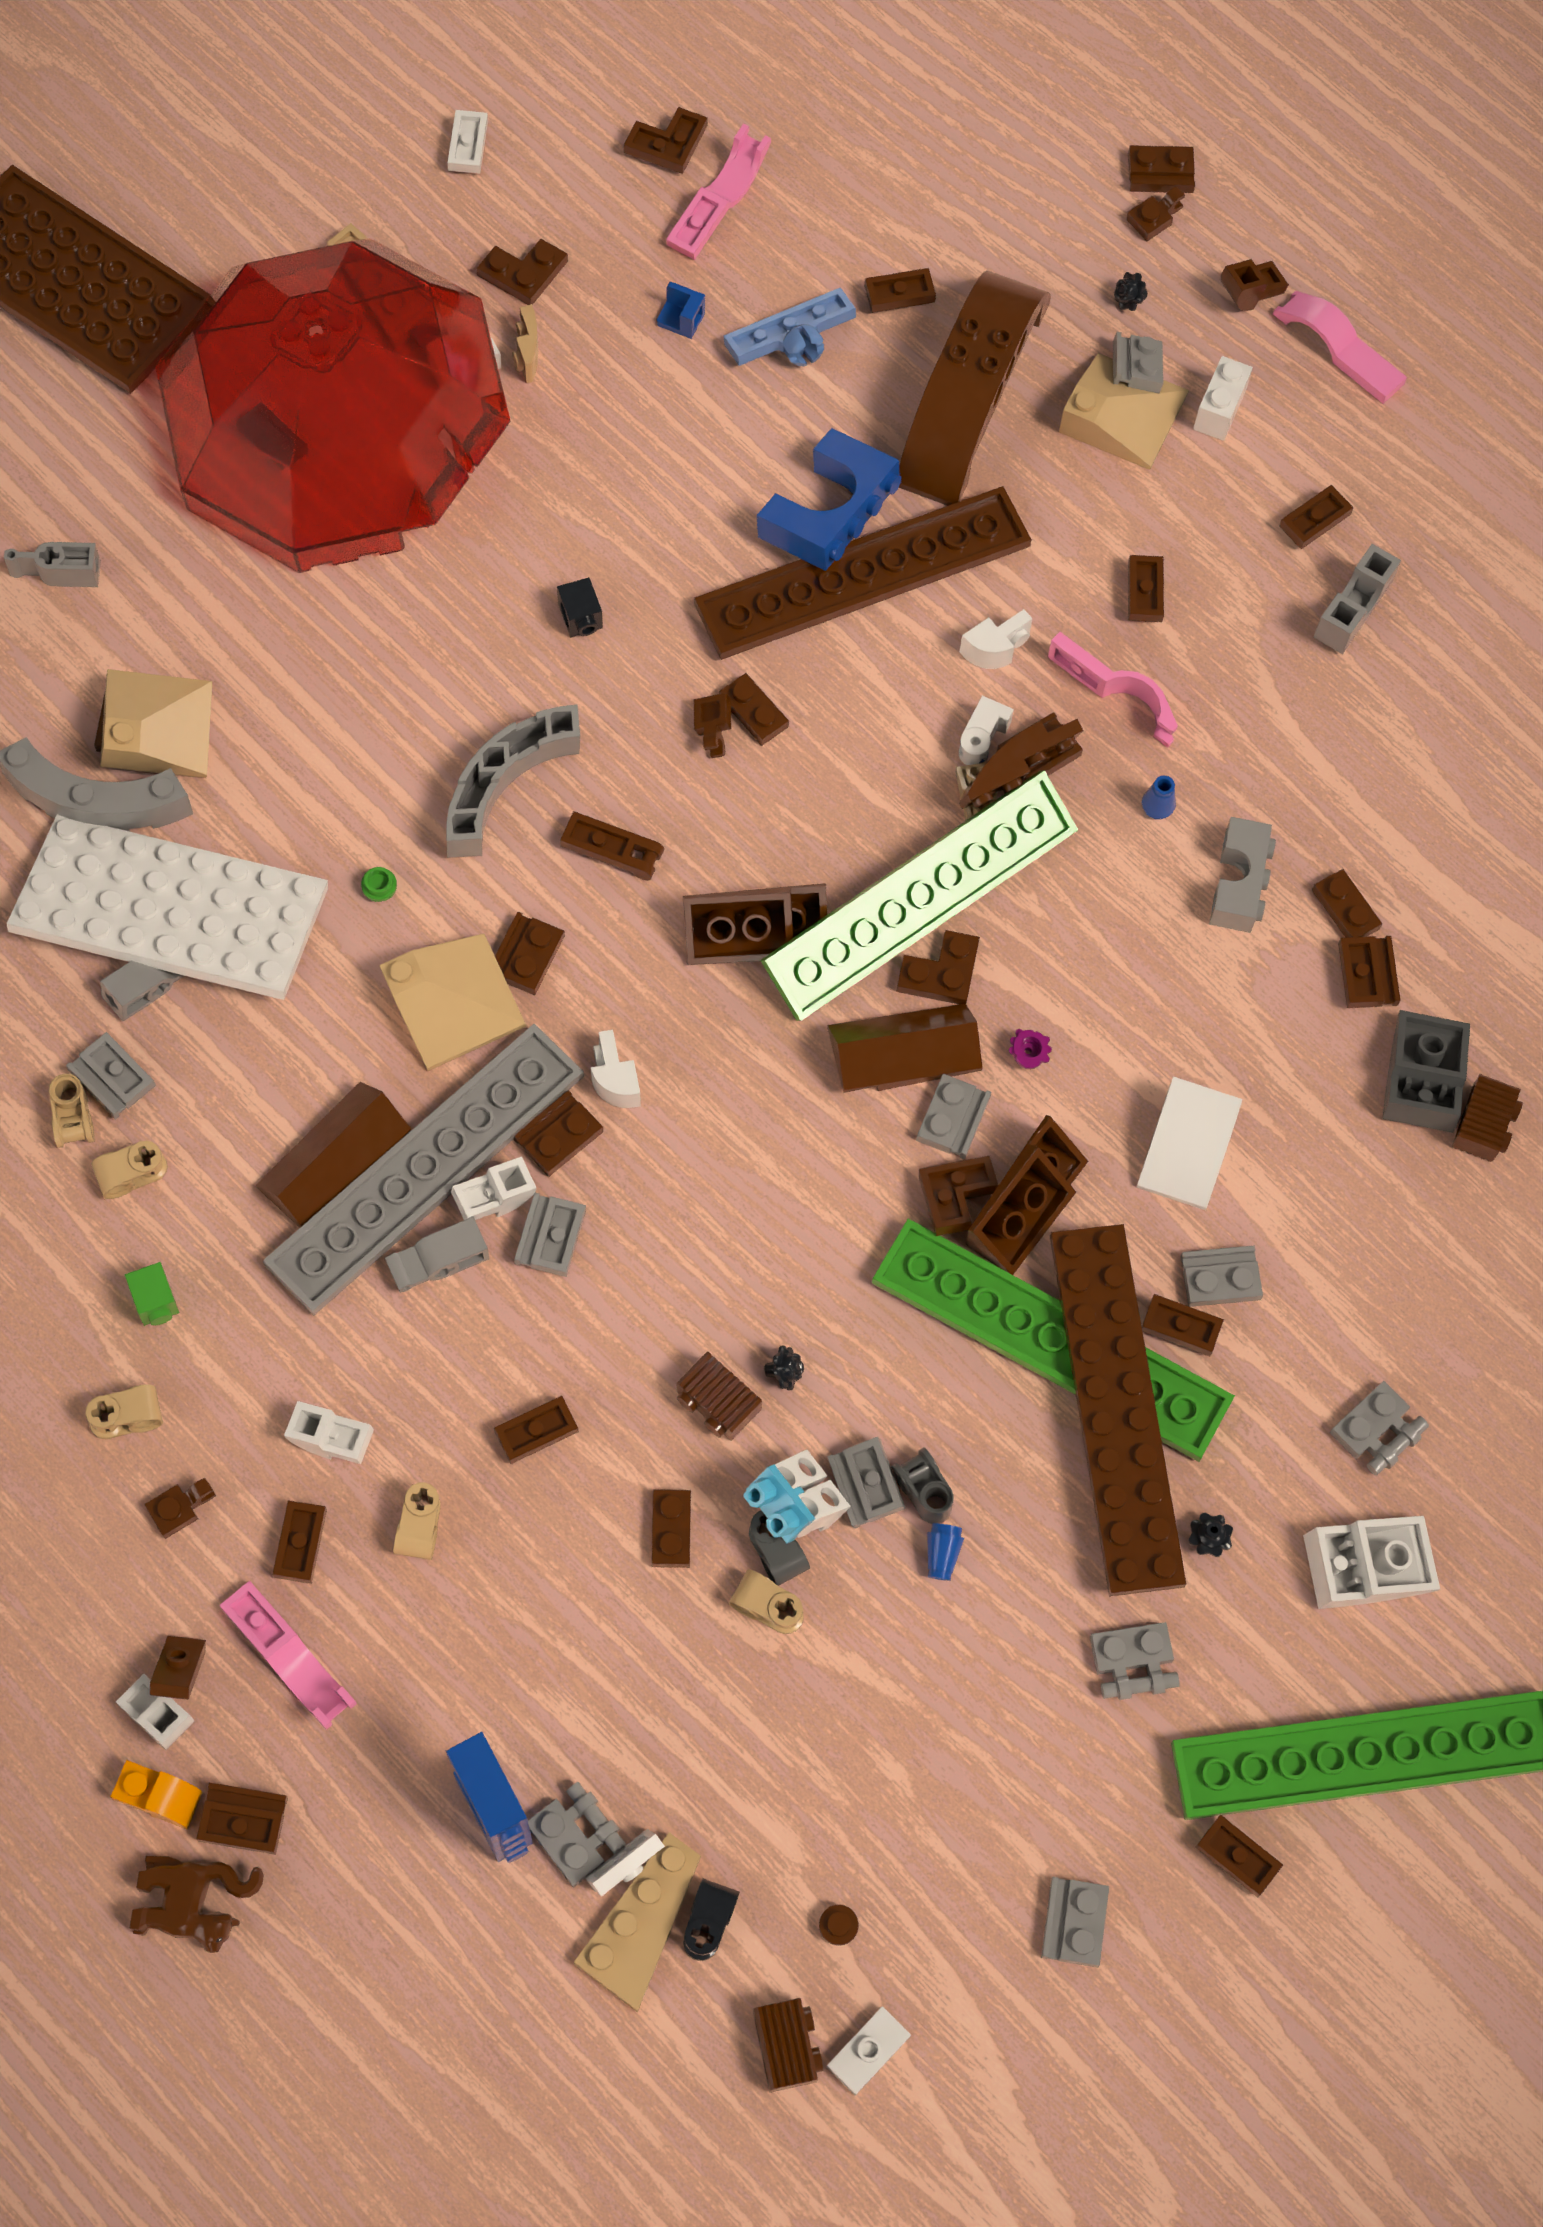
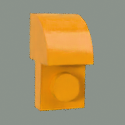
[110,1760,203,1829]

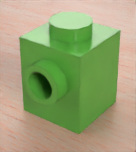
[125,1262,180,1326]

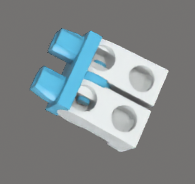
[743,1449,851,1544]

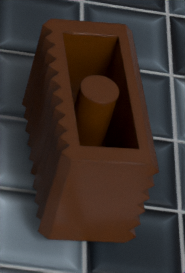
[1452,1074,1523,1162]
[676,1352,762,1441]
[753,1998,824,2093]

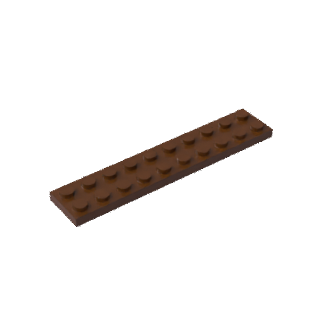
[694,486,1032,660]
[1050,1224,1187,1597]

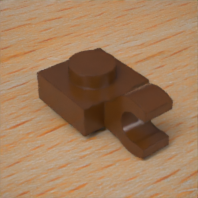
[1127,186,1185,241]
[694,693,731,758]
[144,1478,216,1539]

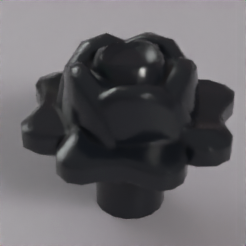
[1114,272,1148,311]
[764,1345,804,1391]
[1188,1513,1233,1557]

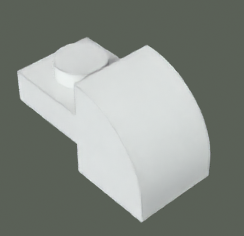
[959,609,1033,669]
[591,1030,641,1108]
[451,1157,537,1220]
[284,1401,374,1464]
[116,1674,194,1750]

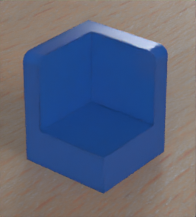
[657,282,705,339]

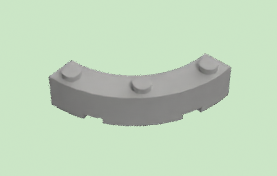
[446,704,580,858]
[0,737,193,832]

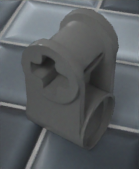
[891,1447,954,1524]
[749,1510,810,1586]

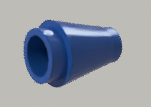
[1142,775,1176,819]
[927,1523,965,1581]

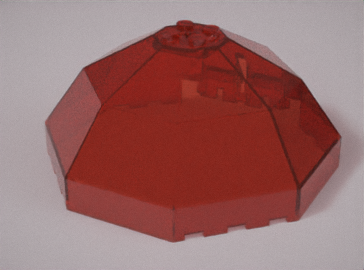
[155,238,511,573]

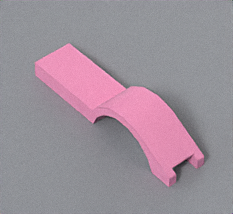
[666,123,771,260]
[1273,291,1407,404]
[1048,632,1178,748]
[219,1580,357,1730]

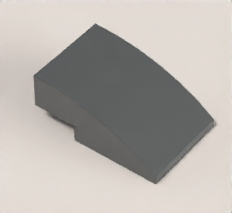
[1382,1010,1470,1133]

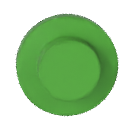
[361,867,397,902]

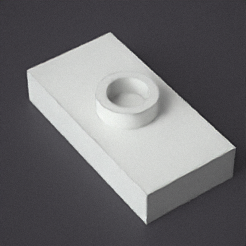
[447,110,488,174]
[585,1829,665,1896]
[826,2006,911,2096]

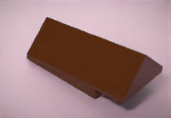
[683,883,827,965]
[827,1003,983,1093]
[256,1082,411,1228]
[966,1115,1089,1275]

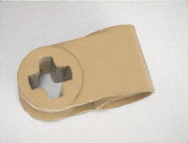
[49,1074,95,1148]
[91,1140,168,1199]
[86,1385,163,1439]
[393,1482,440,1560]
[729,1569,804,1634]

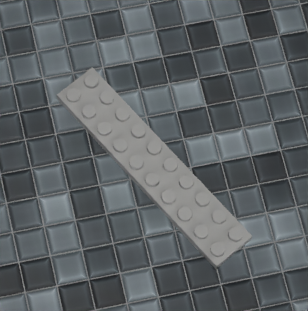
[263,1024,584,1316]

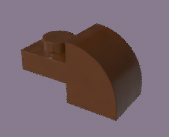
[1221,259,1289,311]

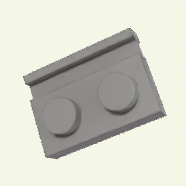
[1113,332,1163,393]
[66,1032,156,1119]
[916,1074,992,1159]
[514,1192,586,1277]
[1181,1245,1263,1307]
[827,1436,906,1528]
[1041,1877,1109,1968]

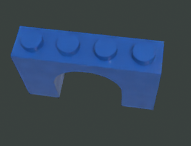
[757,428,901,571]
[446,1732,533,1863]

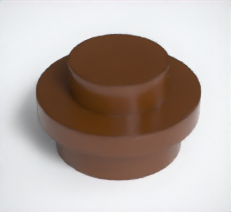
[819,1905,859,1946]

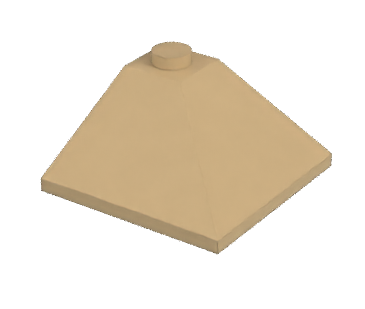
[1059,353,1189,470]
[100,669,212,778]
[379,933,526,1071]

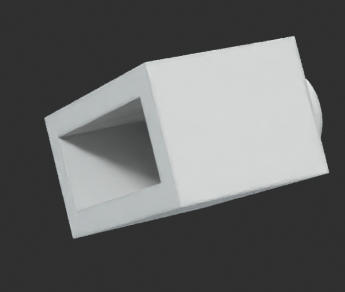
[1193,356,1253,441]

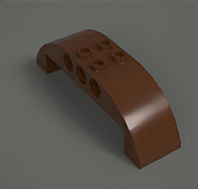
[899,270,1051,506]

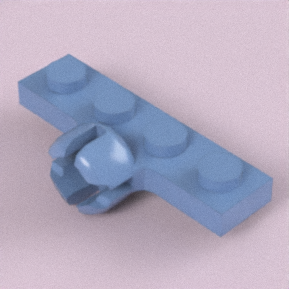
[724,287,856,367]

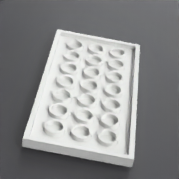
[7,814,328,1000]

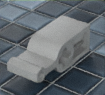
[4,542,101,587]
[100,961,184,1021]
[385,1217,489,1293]

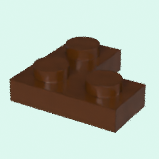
[624,107,708,174]
[477,239,568,305]
[896,930,980,1004]
[918,1156,998,1236]

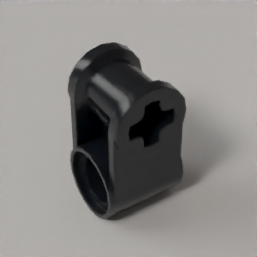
[683,1878,740,1961]

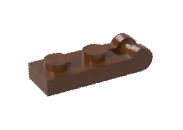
[560,811,665,881]

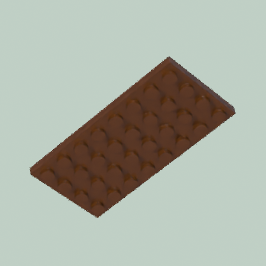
[0,164,216,394]

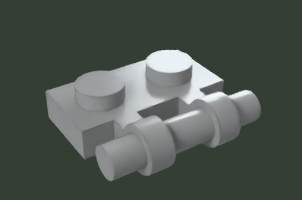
[1330,1381,1429,1476]
[1090,1622,1180,1700]
[528,1782,626,1888]

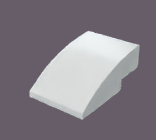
[1136,1076,1243,1211]
[1303,1516,1440,1609]

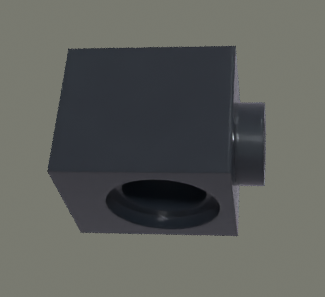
[557,577,603,638]

